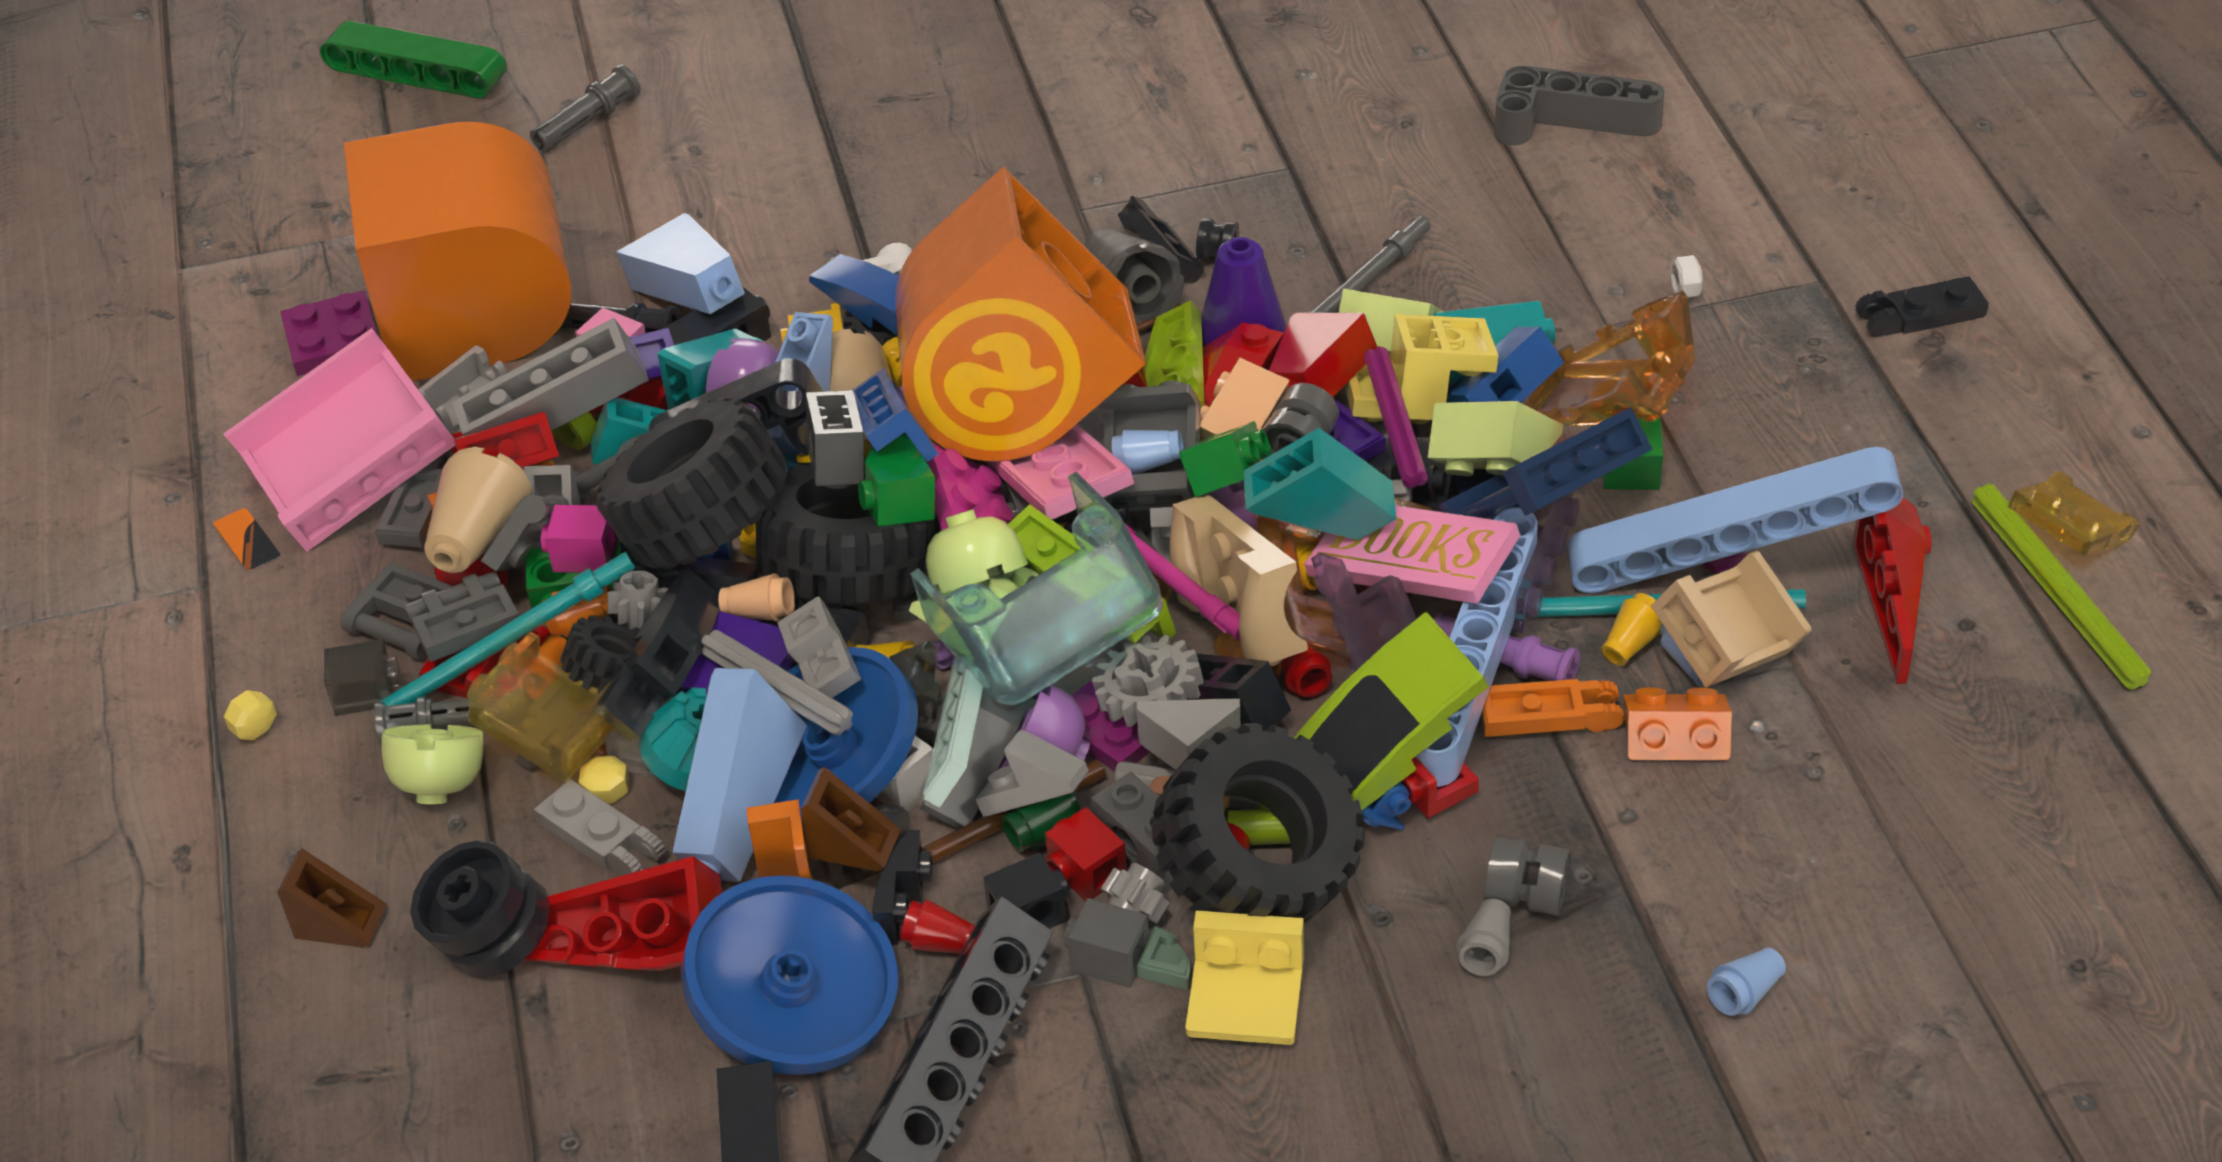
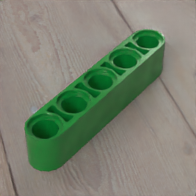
[320,21,507,98]

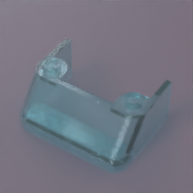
[910,472,1163,705]

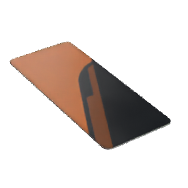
[213,508,281,571]

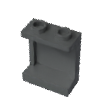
[1098,381,1201,511]

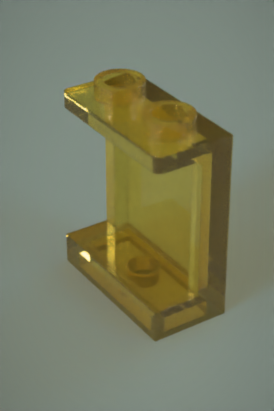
[467,632,616,783]

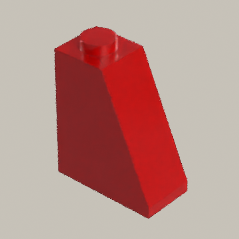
[1269,313,1378,397]

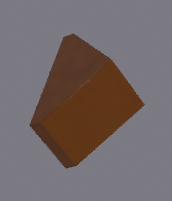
[801,767,901,871]
[277,848,387,948]

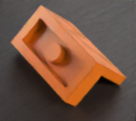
[746,799,813,880]

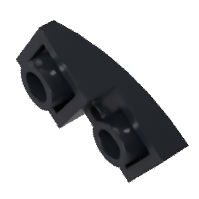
[872,830,933,945]

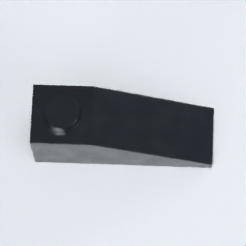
[1187,653,1291,731]

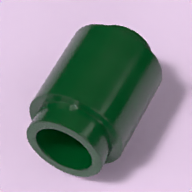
[1000,793,1080,853]

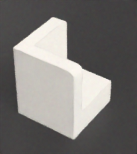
[875,736,933,817]

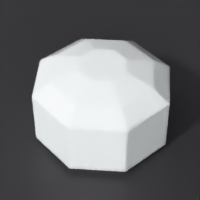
[1670,255,1703,299]

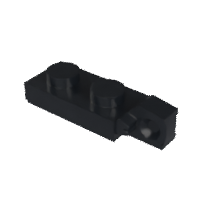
[1118,195,1205,282]

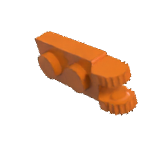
[1480,679,1625,737]

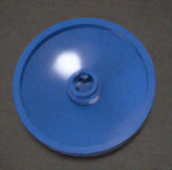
[774,647,918,821]
[681,876,898,1075]

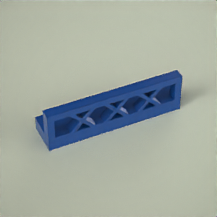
[852,367,939,462]

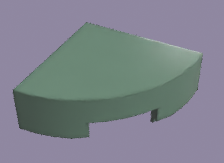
[1137,926,1191,990]

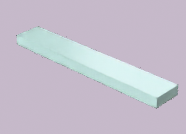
[923,646,989,808]

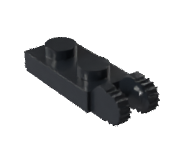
[1855,276,1989,337]

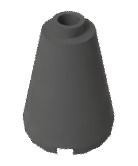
[1084,228,1184,324]

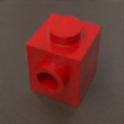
[1045,807,1127,902]

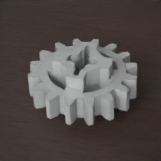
[1092,635,1204,727]

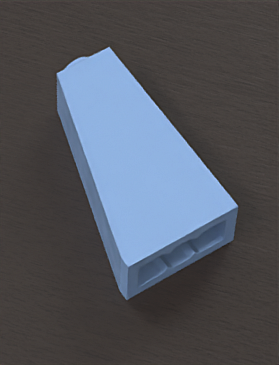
[616,213,745,314]
[672,668,807,882]

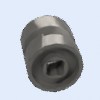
[1262,383,1340,454]
[1484,834,1572,916]

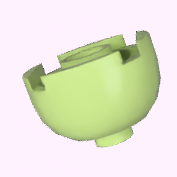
[925,509,1028,595]
[381,724,483,804]

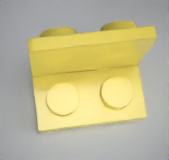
[1185,910,1304,1045]

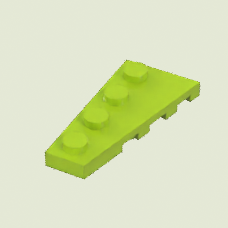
[1143,300,1205,407]

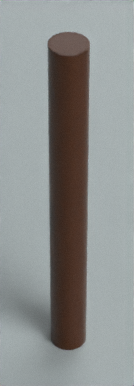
[922,760,1106,865]

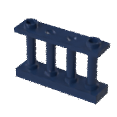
[1438,407,1653,520]

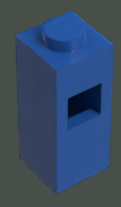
[1446,326,1564,403]

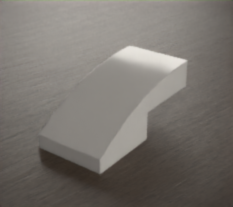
[778,596,861,698]

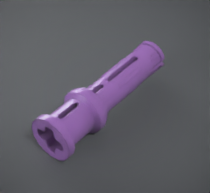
[1434,613,1580,681]

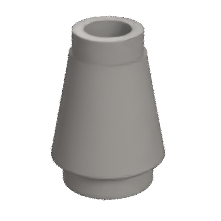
[1456,899,1511,976]

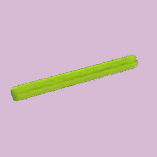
[1972,483,2151,690]

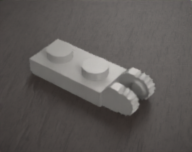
[534,779,667,876]

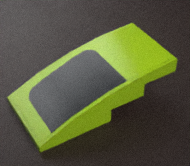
[1294,612,1489,810]

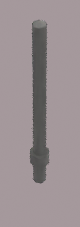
[1310,216,1431,313]

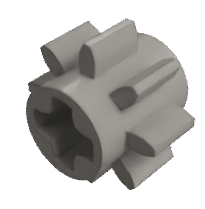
[608,571,668,630]
[1101,863,1170,924]

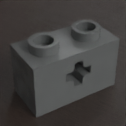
[806,390,864,489]

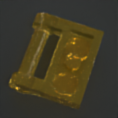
[2008,471,2139,557]

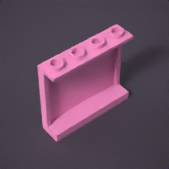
[223,328,455,552]

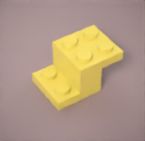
[1345,314,1499,424]

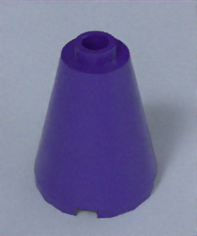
[1201,237,1286,347]

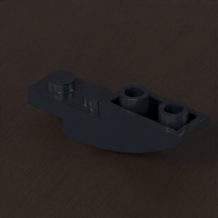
[593,566,720,741]

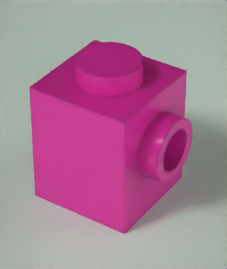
[541,505,619,573]

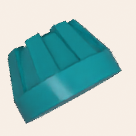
[639,688,707,791]

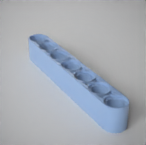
[1567,447,1903,594]
[1415,508,1538,787]

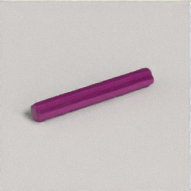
[1364,346,1428,489]

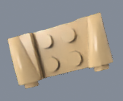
[1170,493,1308,667]

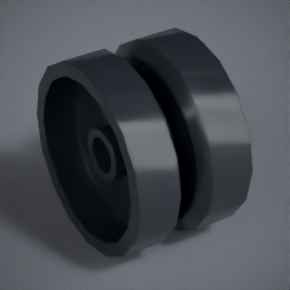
[410,840,550,978]

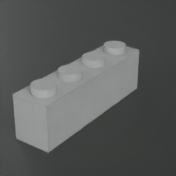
[452,318,649,436]

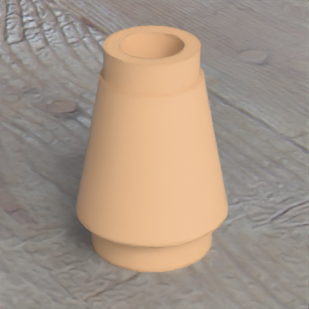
[718,573,795,622]

